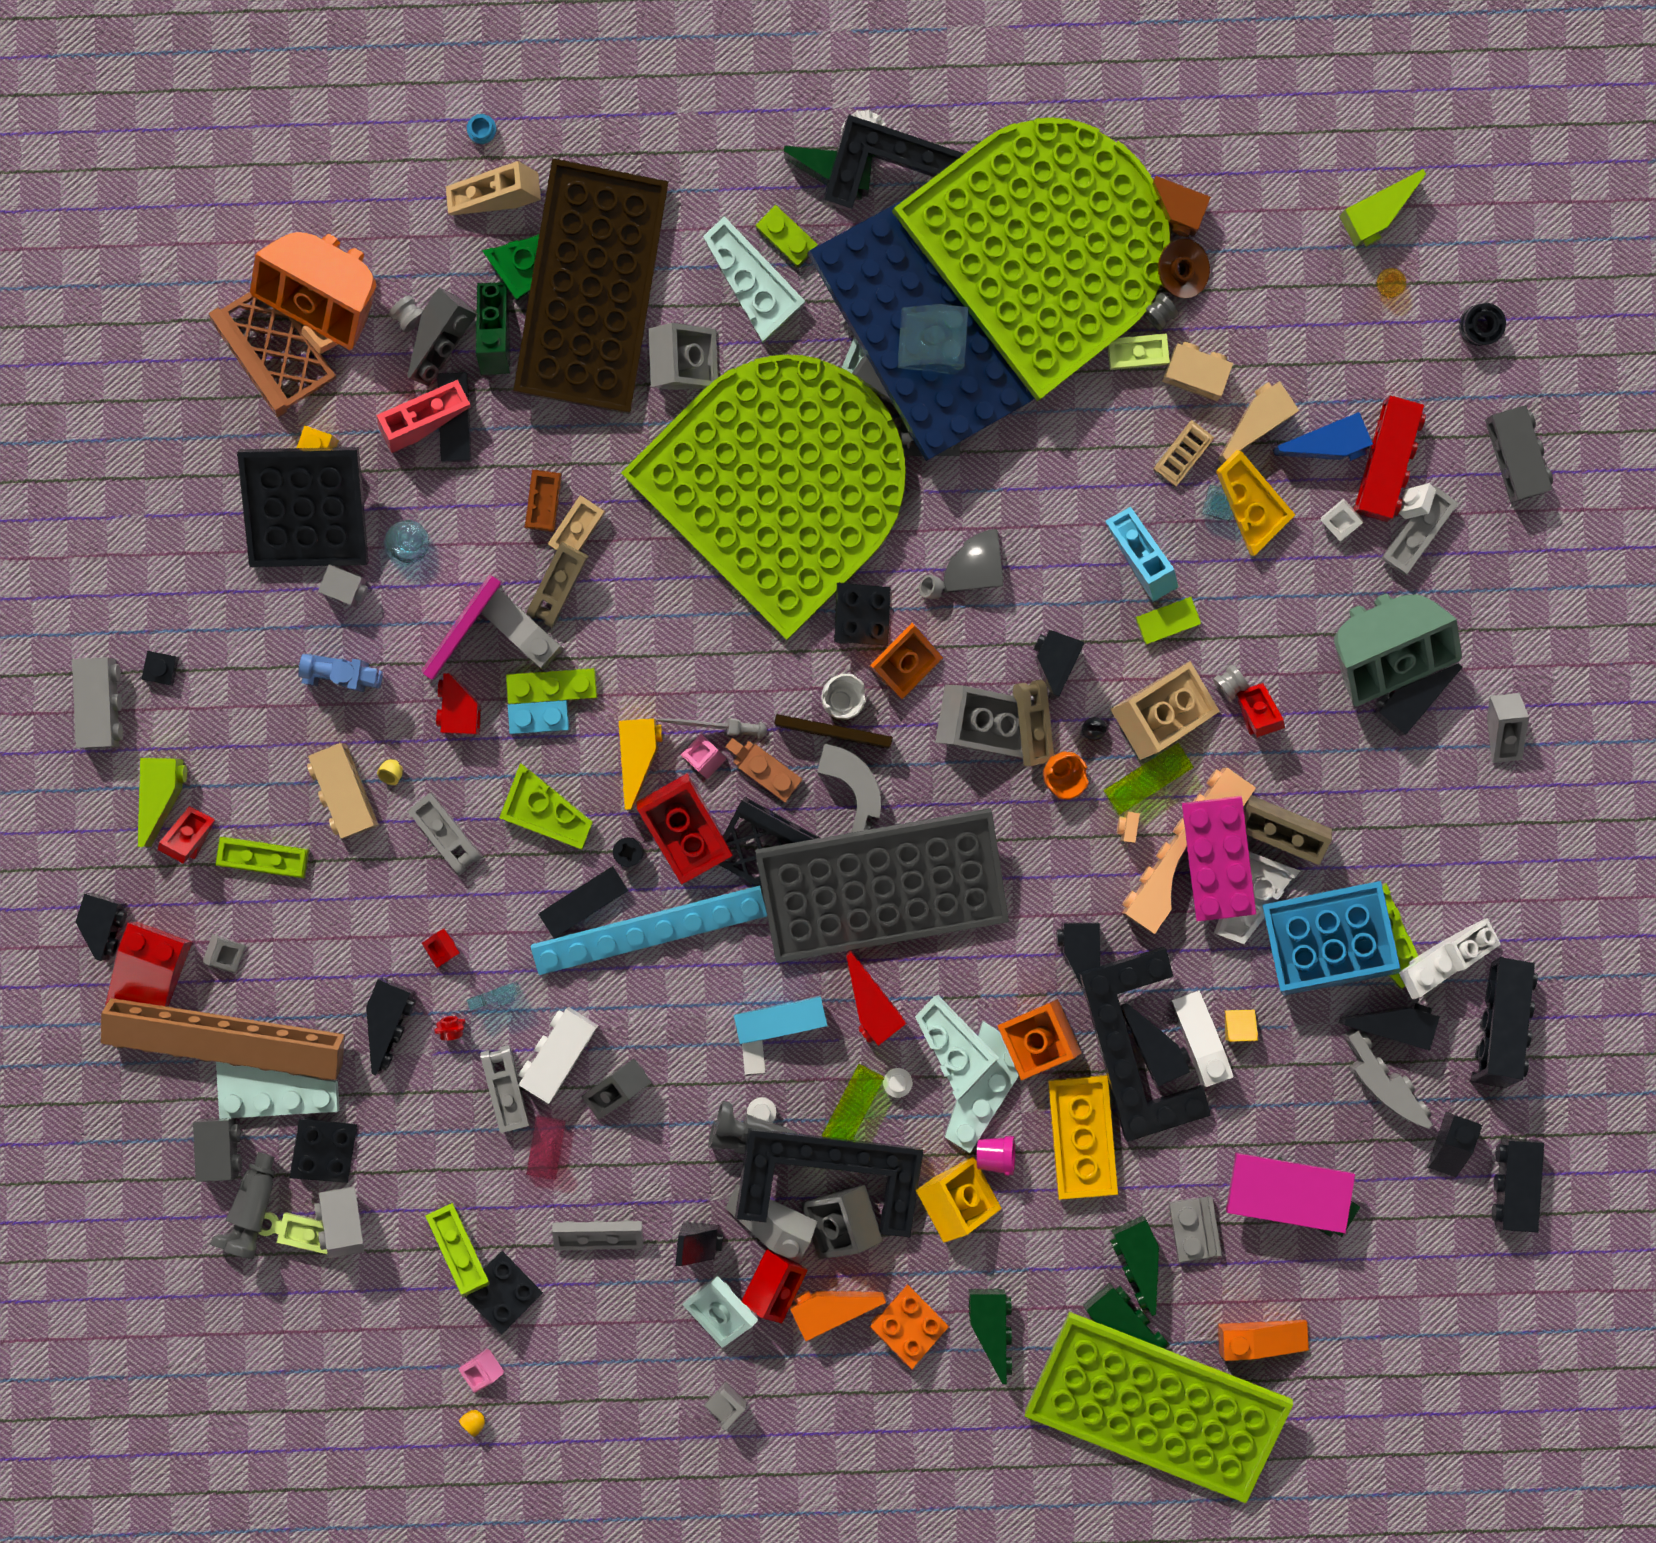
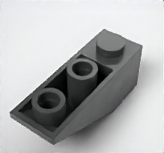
[407,287,477,386]

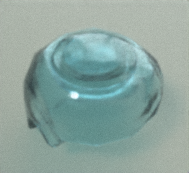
[383,520,430,567]

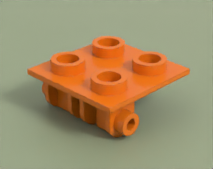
[870,1284,949,1370]

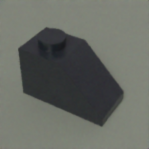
[1427,1112,1483,1177]

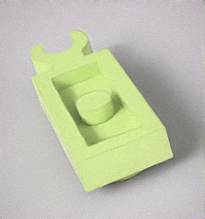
[258,1212,327,1254]

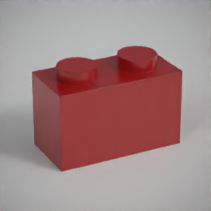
[741,1249,808,1324]

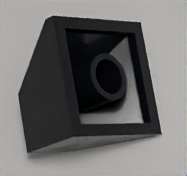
[1033,630,1085,700]

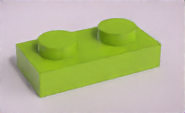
[755,204,818,268]

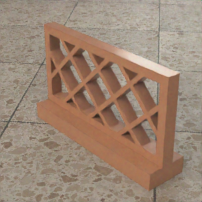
[208,292,336,418]

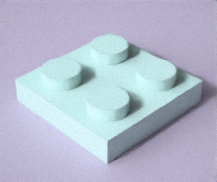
[682,1276,758,1348]

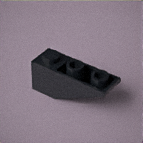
[366,978,416,1076]

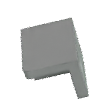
[704,1382,747,1431]

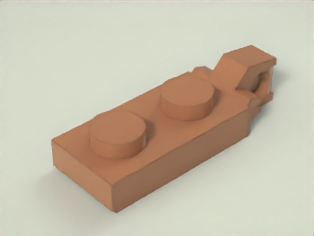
[725,738,803,803]

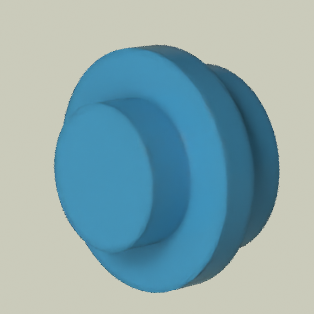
[467,114,497,144]

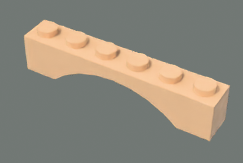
[1122,767,1256,934]

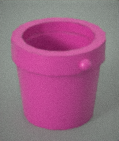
[977,1135,1015,1176]

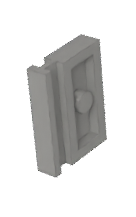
[1169,1195,1222,1262]

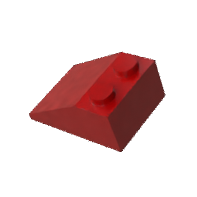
[636,773,733,885]
[105,922,192,1007]
[846,950,907,1046]

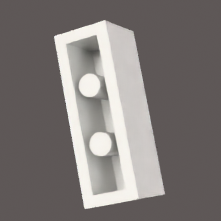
[518,1007,599,1104]

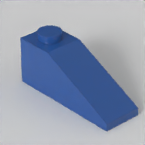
[1273,412,1373,461]

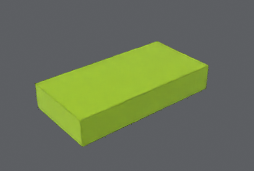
[1135,597,1201,645]

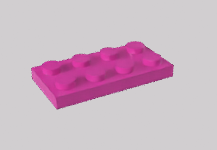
[1181,796,1256,922]

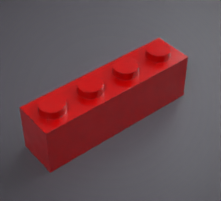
[1354,395,1426,522]

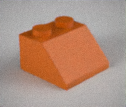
[997,999,1082,1080]

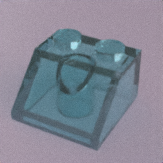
[898,304,968,374]

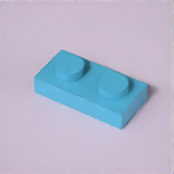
[508,700,570,734]

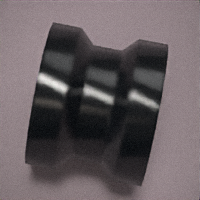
[613,837,644,867]

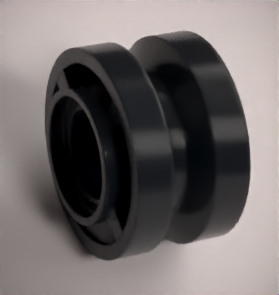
[1459,303,1506,346]

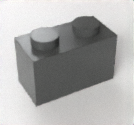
[193,1118,242,1182]

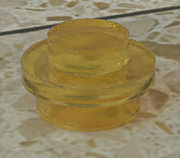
[1376,268,1406,298]

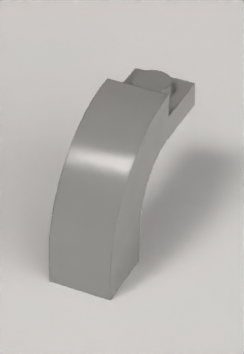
[817,744,881,833]

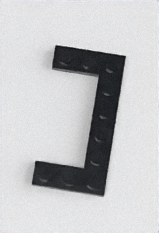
[822,114,965,211]
[1079,947,1211,1142]
[735,1128,924,1238]

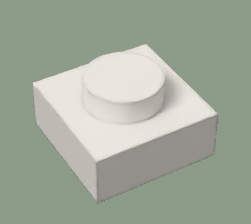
[1399,483,1436,519]
[1321,498,1363,542]

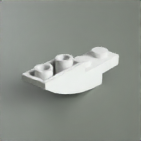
[1399,918,1501,999]

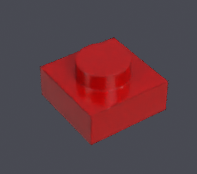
[422,928,460,968]

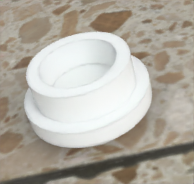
[883,1068,913,1098]
[747,1097,776,1123]

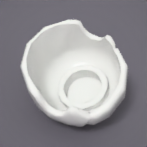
[821,674,866,720]

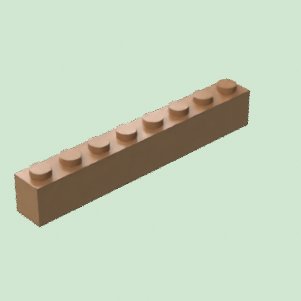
[101,998,345,1080]

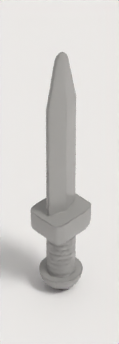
[655,718,767,739]

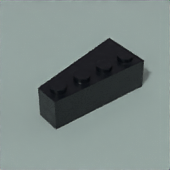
[1470,957,1538,1088]

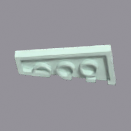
[703,216,805,343]
[945,1020,1019,1153]

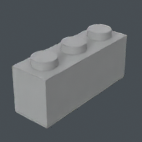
[72,657,123,749]

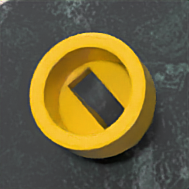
[459,1410,485,1437]

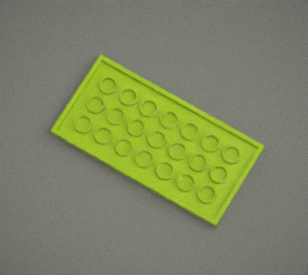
[1024,1312,1293,1503]

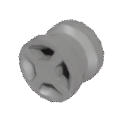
[388,295,423,333]
[1213,665,1249,702]

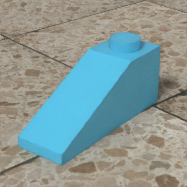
[1105,507,1178,601]

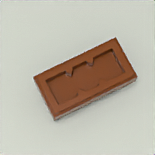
[524,469,562,533]

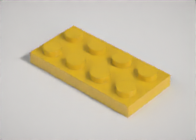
[1048,1075,1118,1200]

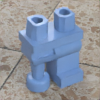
[298,654,383,692]

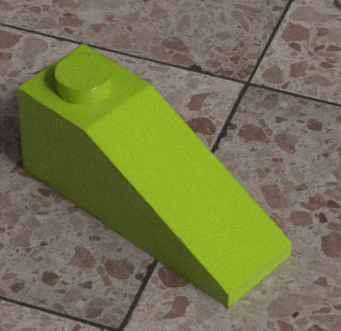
[1339,169,1426,247]
[138,758,187,847]

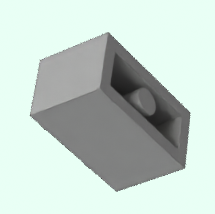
[314,1186,365,1259]

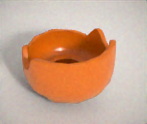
[1043,751,1089,800]

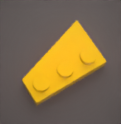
[1216,450,1295,556]

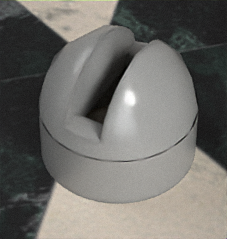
[919,574,945,600]

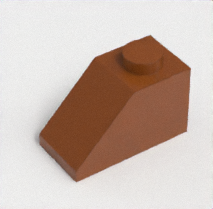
[1152,176,1211,237]

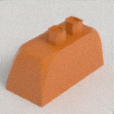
[250,232,376,350]

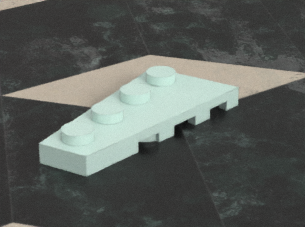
[216,1062,340,1119]

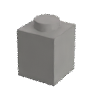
[318,565,368,607]

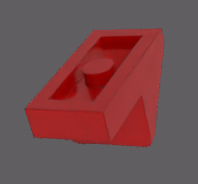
[1236,683,1285,737]
[157,806,215,864]

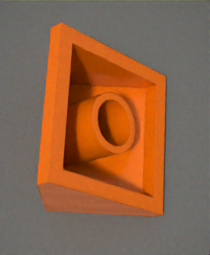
[870,623,943,699]

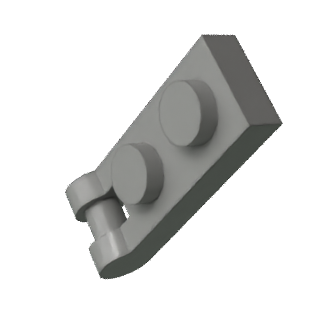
[407,793,483,875]
[480,1045,530,1133]

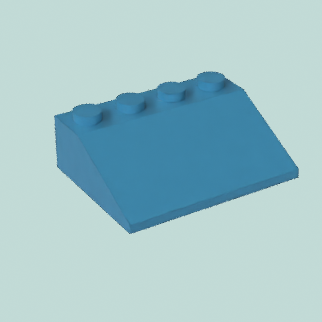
[1263,881,1401,996]

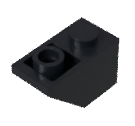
[76,893,127,961]

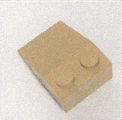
[1110,661,1220,760]

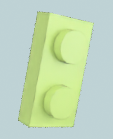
[1108,333,1170,370]

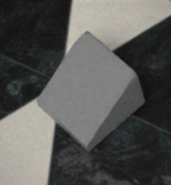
[203,934,246,973]

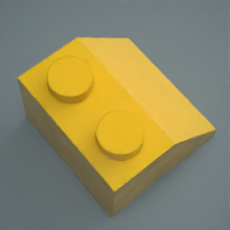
[916,1156,1002,1243]

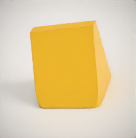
[1225,1009,1258,1042]

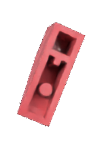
[376,379,471,453]

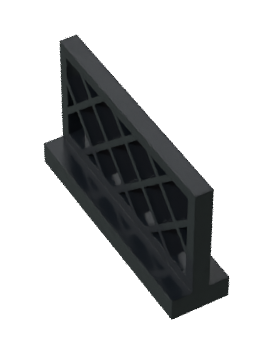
[718,797,821,888]

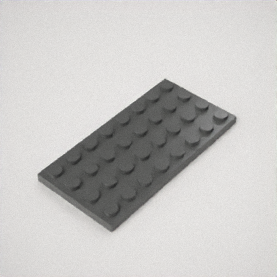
[755,808,1009,963]

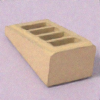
[1153,420,1214,487]

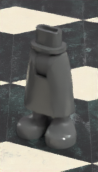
[708,1101,801,1154]
[210,1152,275,1259]

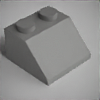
[648,323,718,390]

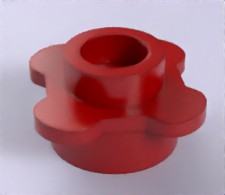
[434,1016,466,1041]

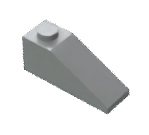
[481,589,564,670]
[725,1184,818,1263]

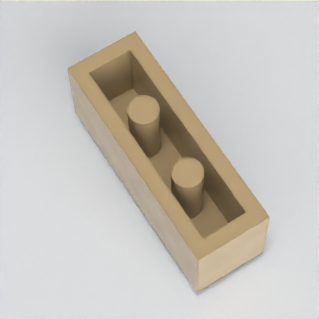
[307,743,379,839]

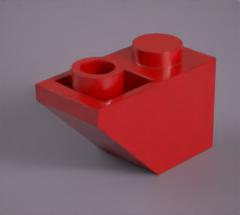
[436,673,481,735]

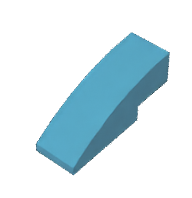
[734,996,827,1044]

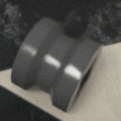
[1144,293,1179,331]

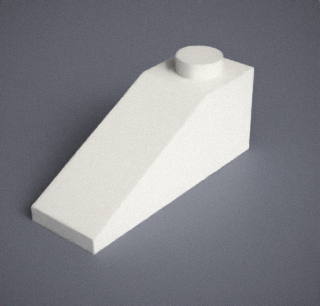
[1171,990,1234,1087]

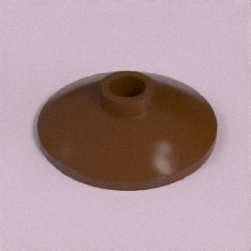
[1158,239,1210,299]

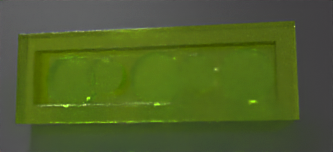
[1102,743,1194,815]
[821,1063,885,1140]

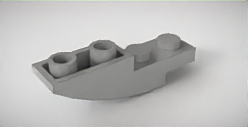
[1343,1029,1433,1129]

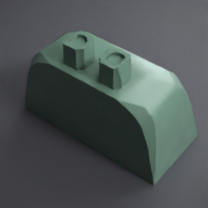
[1334,593,1462,707]

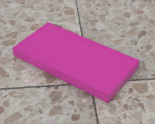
[422,574,501,680]
[1226,1152,1355,1233]

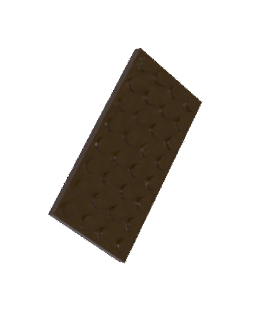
[513,158,669,414]

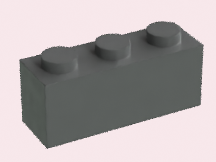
[1485,405,1553,503]

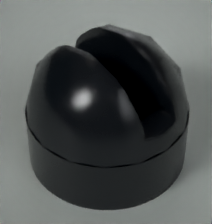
[1082,717,1106,741]

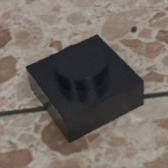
[141,651,179,686]

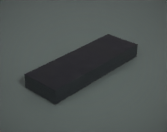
[437,372,472,463]
[538,866,629,938]

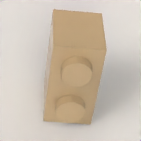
[1162,342,1233,401]

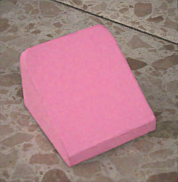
[681,734,727,779]
[458,1349,504,1393]

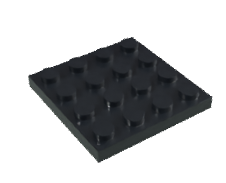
[237,447,369,567]

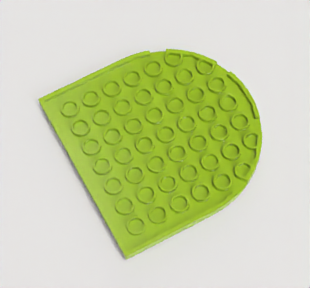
[892,117,1170,401]
[621,354,906,640]

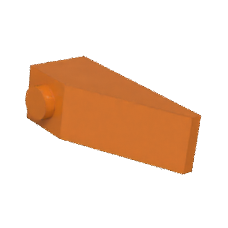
[790,1290,886,1341]
[1218,1320,1309,1361]

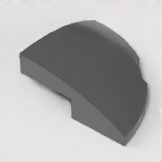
[943,529,1003,593]

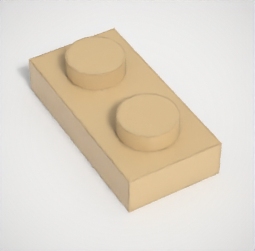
[548,495,606,551]

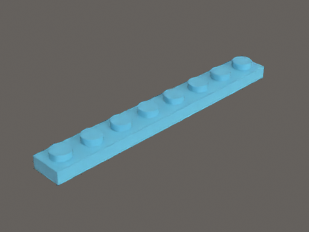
[531,885,767,975]

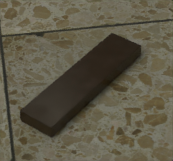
[774,714,893,749]

